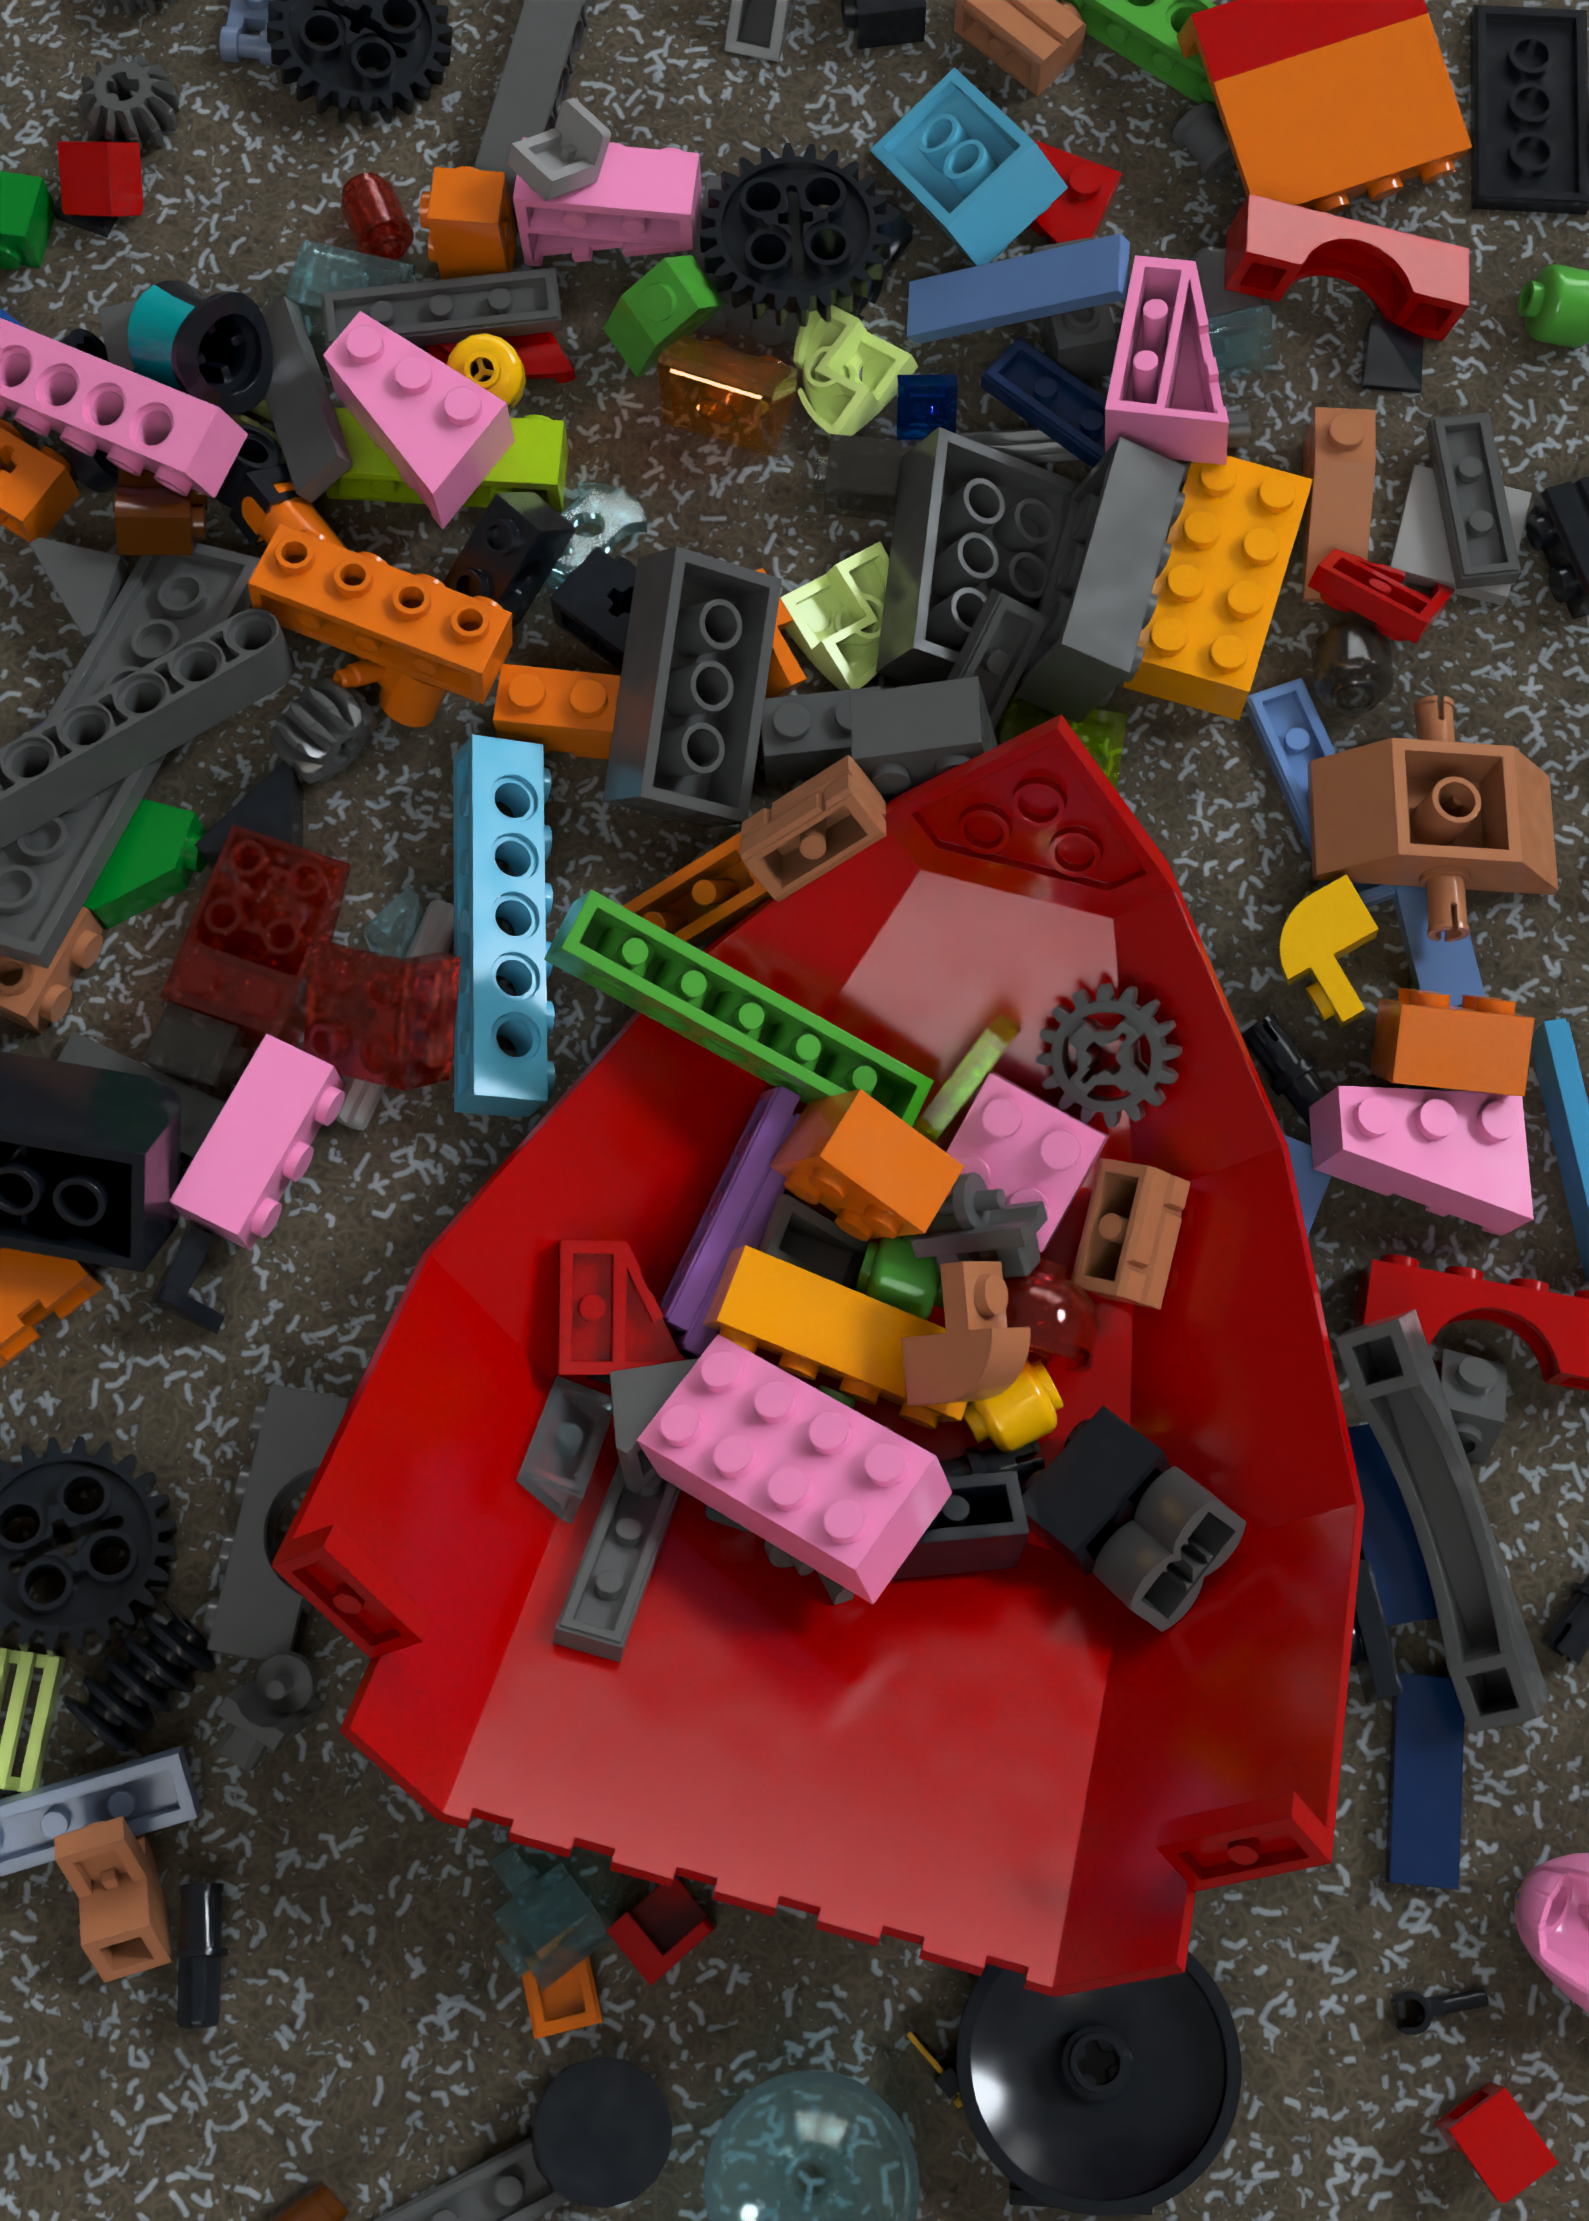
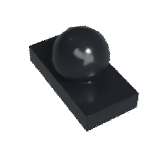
[1350,1559,1403,1703]

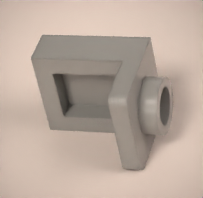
[506,98,611,201]

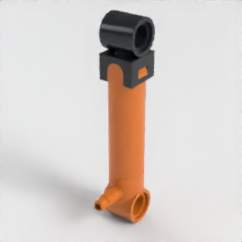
[215,425,448,727]

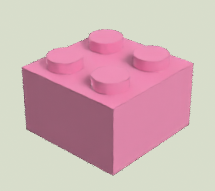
[946,1073,1110,1252]

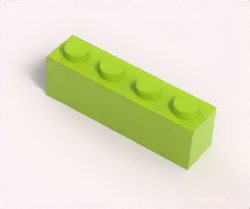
[325,407,569,512]

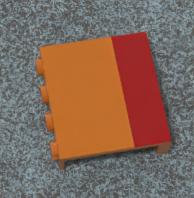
[1176,0,1472,215]

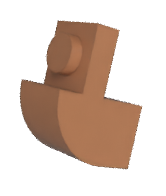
[902,1261,1031,1406]
[54,1816,172,1983]

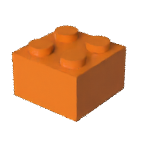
[1371,988,1535,1097]
[769,1089,965,1242]

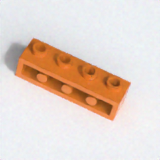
[248,523,513,704]

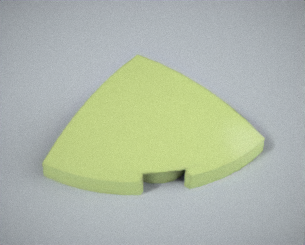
[793,305,918,443]
[780,541,889,690]

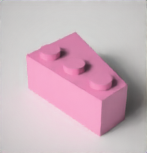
[513,137,702,266]
[1105,255,1229,465]
[323,311,515,530]
[1309,1086,1534,1236]

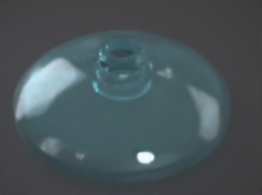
[704,2070,920,2221]

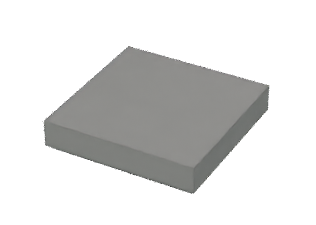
[1389,465,1532,606]

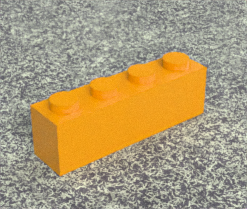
[703,1245,968,1429]

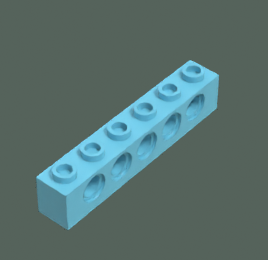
[453,734,555,1117]

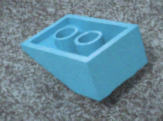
[870,67,1068,266]

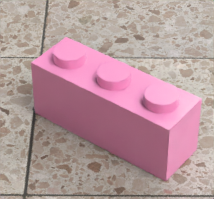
[169,1033,345,1251]

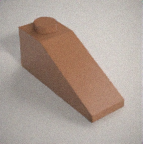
[1302,407,1376,603]

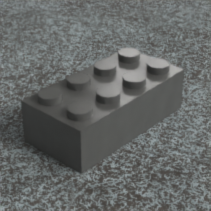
[1013,437,1185,724]
[602,546,782,828]

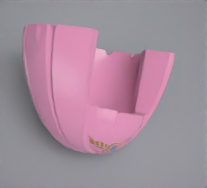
[1514,1852,1589,2013]

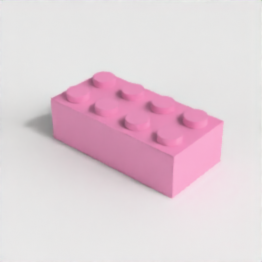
[637,1334,952,1605]

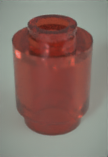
[341,173,414,263]

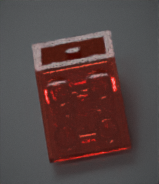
[160,824,351,1047]

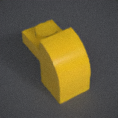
[1279,874,1379,1028]

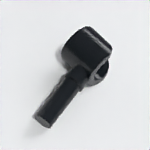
[1391,1988,1488,2035]

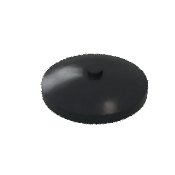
[955,1951,1242,2216]

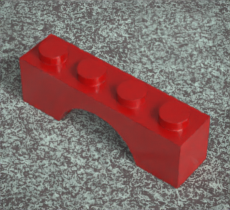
[1224,194,1469,342]
[1353,1254,1589,1391]

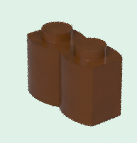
[114,468,208,556]

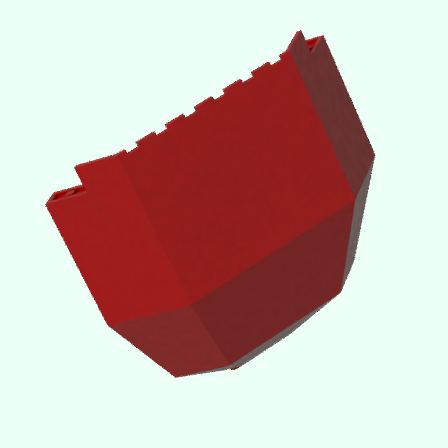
[271,714,1365,1997]

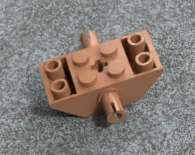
[1307,695,1558,942]

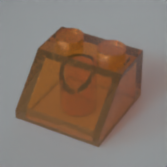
[657,335,797,457]

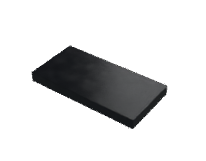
[1470,5,1589,215]

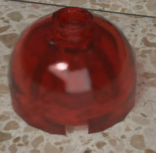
[1003,1259,1099,1372]

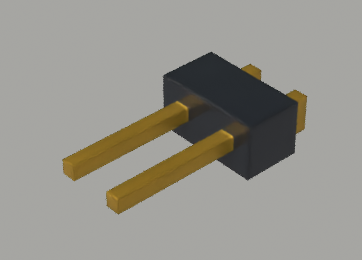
[906,2031,962,2109]

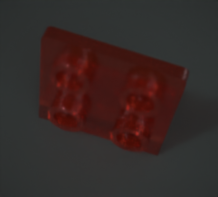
[303,941,461,1091]

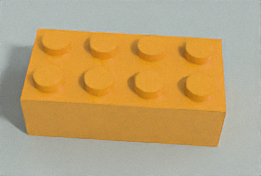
[1122,456,1313,721]

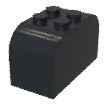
[0,1052,181,1272]

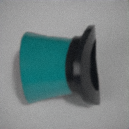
[127,280,273,414]

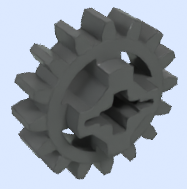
[1036,983,1182,1127]

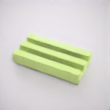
[0,1648,66,1792]

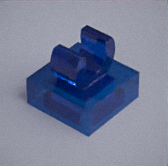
[896,374,958,440]

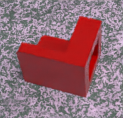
[57,141,143,217]
[606,1877,717,1986]
[1434,2082,1558,2203]

